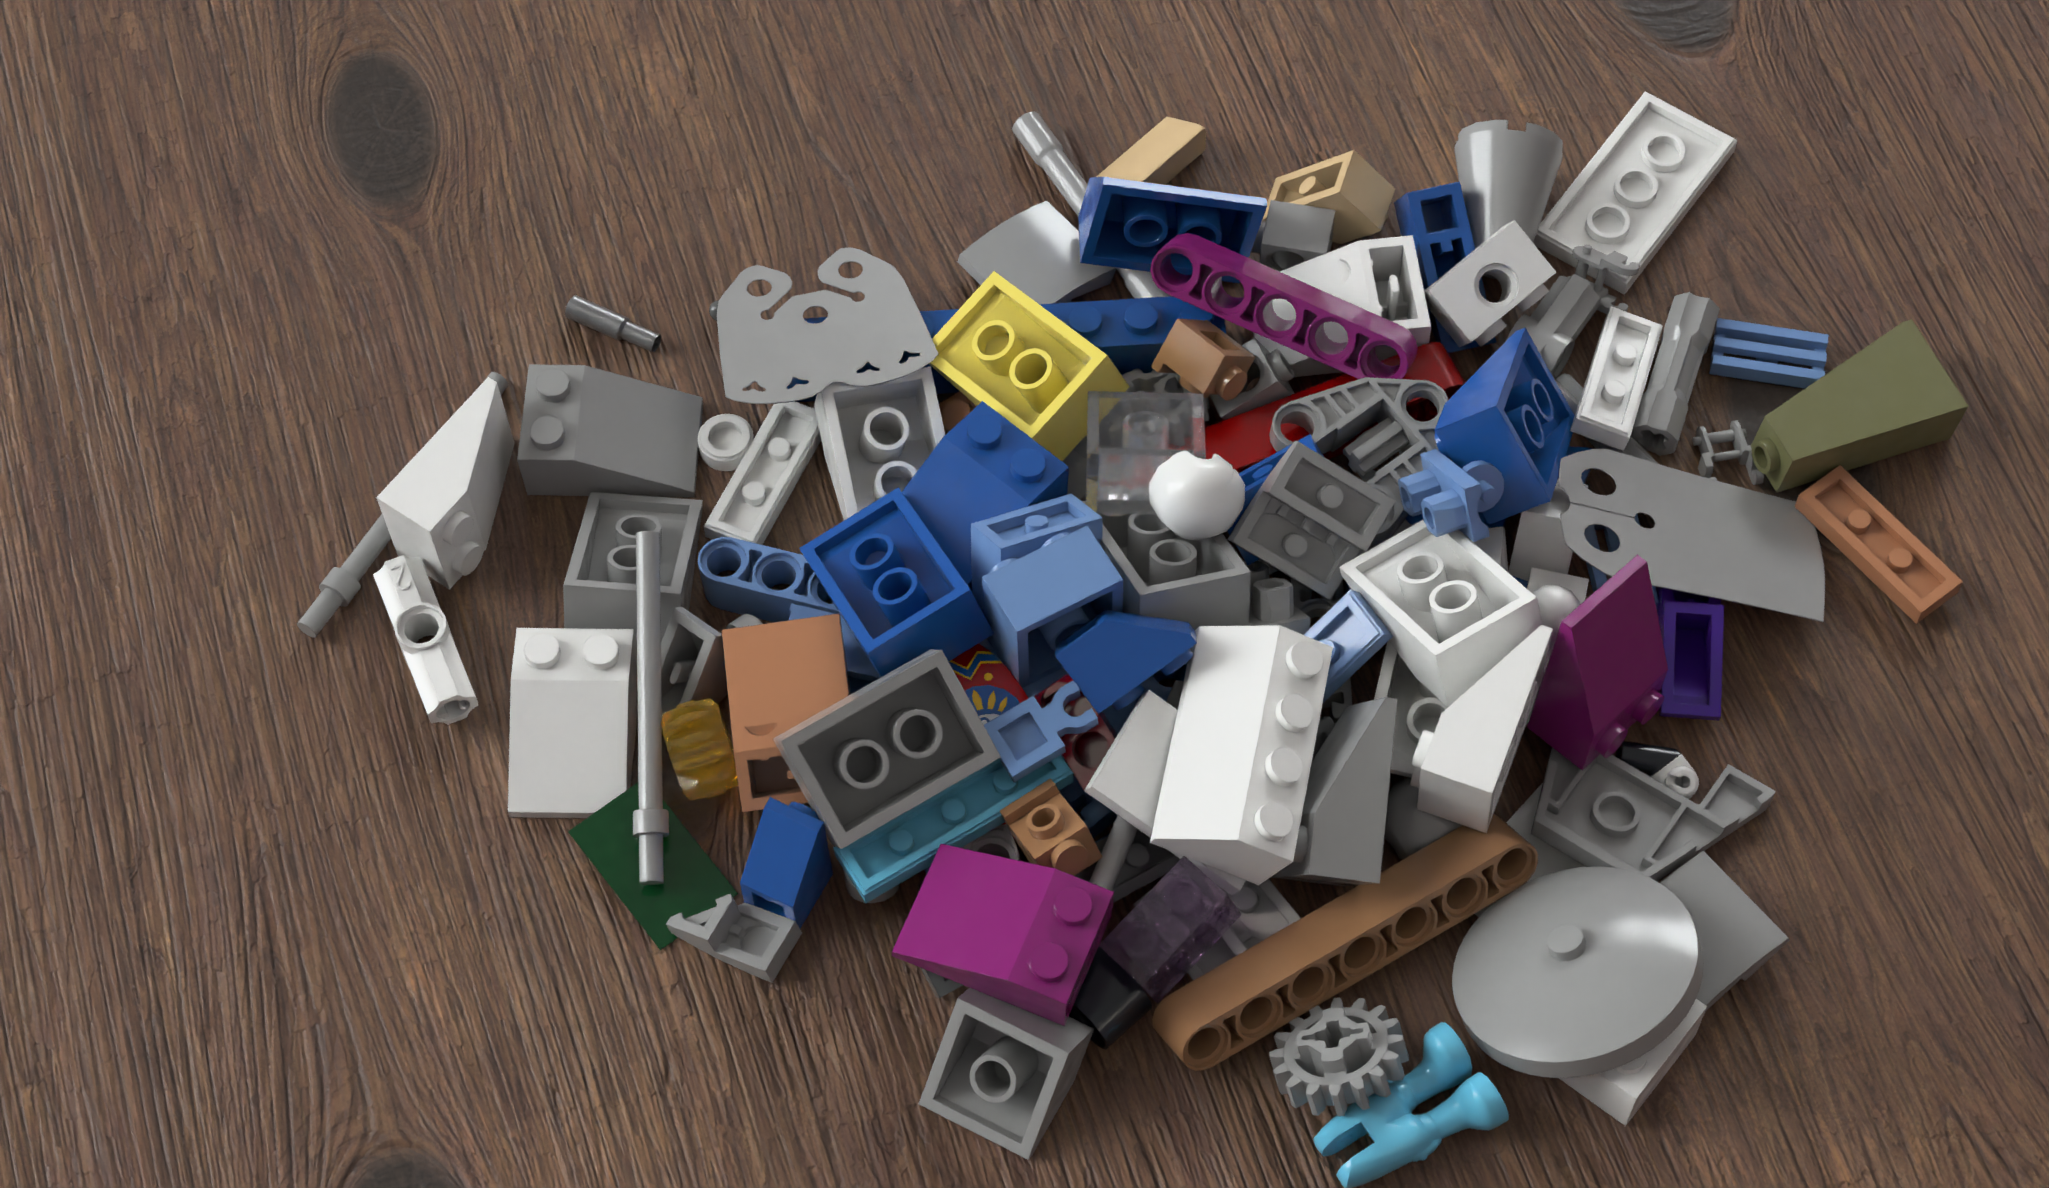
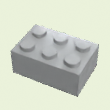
[1082,488,1251,630]
[773,649,1001,849]

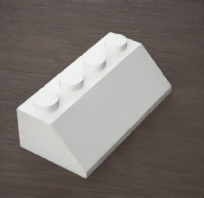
[1150,625,1333,885]

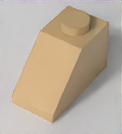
[1262,150,1395,244]

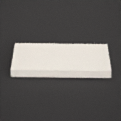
[1533,92,1737,295]

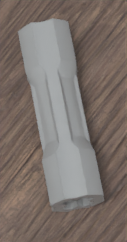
[1631,292,1720,456]

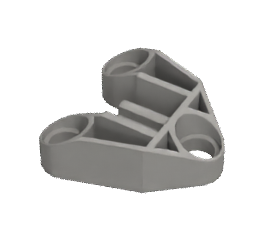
[1269,377,1448,547]

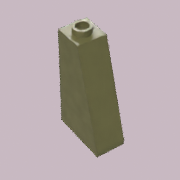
[1751,319,1969,493]

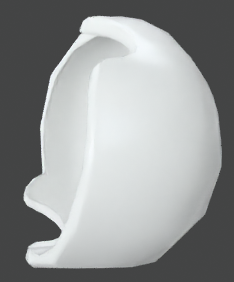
[1149,451,1245,540]

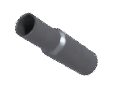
[565,295,662,352]

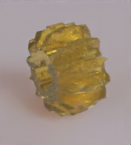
[660,698,738,801]

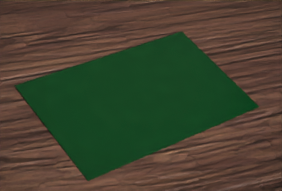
[568,782,738,950]

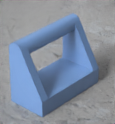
[971,493,1103,611]

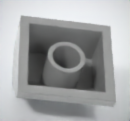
[919,988,1094,1160]

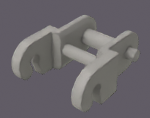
[1572,245,1640,314]
[1692,420,1764,485]

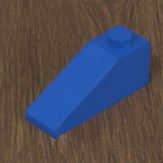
[1393,181,1496,353]

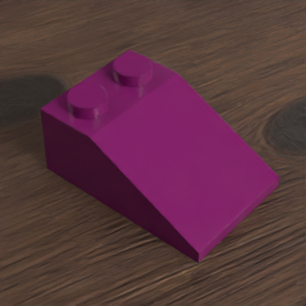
[1527,554,1668,770]
[892,844,1114,1026]

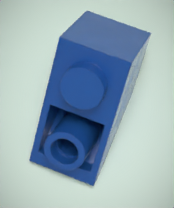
[1055,610,1197,714]
[740,797,833,928]

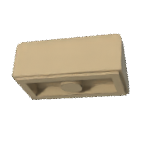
[1096,117,1206,185]

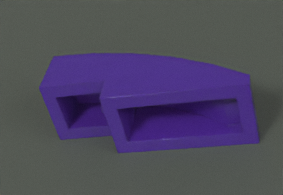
[1656,587,1724,721]

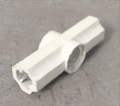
[373,555,478,725]

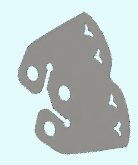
[716,247,939,404]

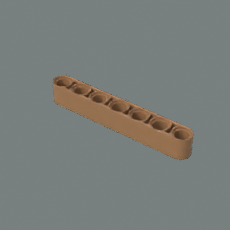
[1152,814,1538,1071]

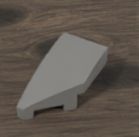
[666,894,802,983]

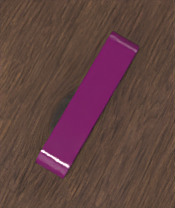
[1150,233,1418,379]

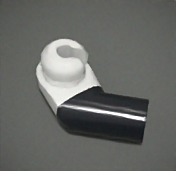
[1615,740,1699,799]

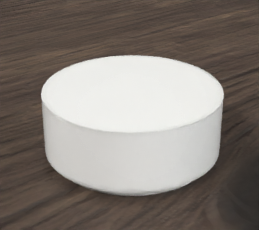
[698,414,754,471]

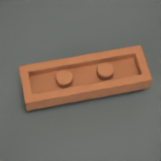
[1795,465,1963,624]

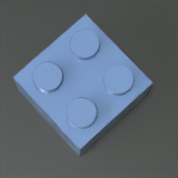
[982,525,1123,688]

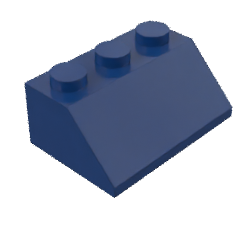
[1078,177,1267,283]

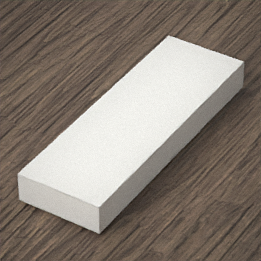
[1570,306,1663,451]
[704,401,821,545]

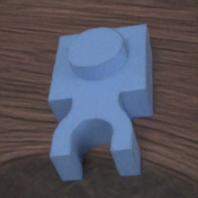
[984,681,1098,783]

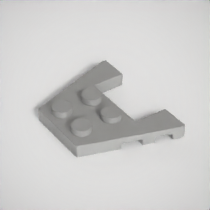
[1530,747,1776,882]

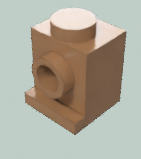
[1151,319,1256,401]
[1000,778,1102,876]

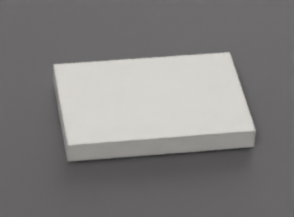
[1084,690,1246,895]

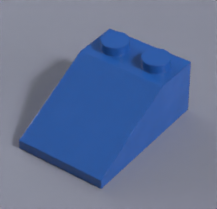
[1434,328,1575,524]
[902,401,1069,592]
[799,487,994,678]

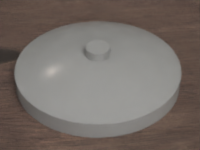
[1452,866,1704,1078]

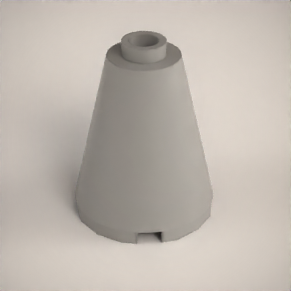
[1454,120,1563,279]

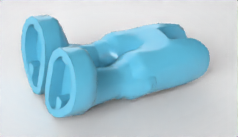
[1313,1022,1509,1188]

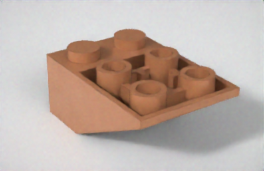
[722,613,851,812]

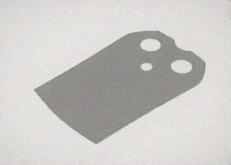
[1559,449,1825,622]

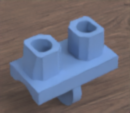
[1398,449,1504,542]

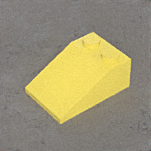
[919,271,1130,461]

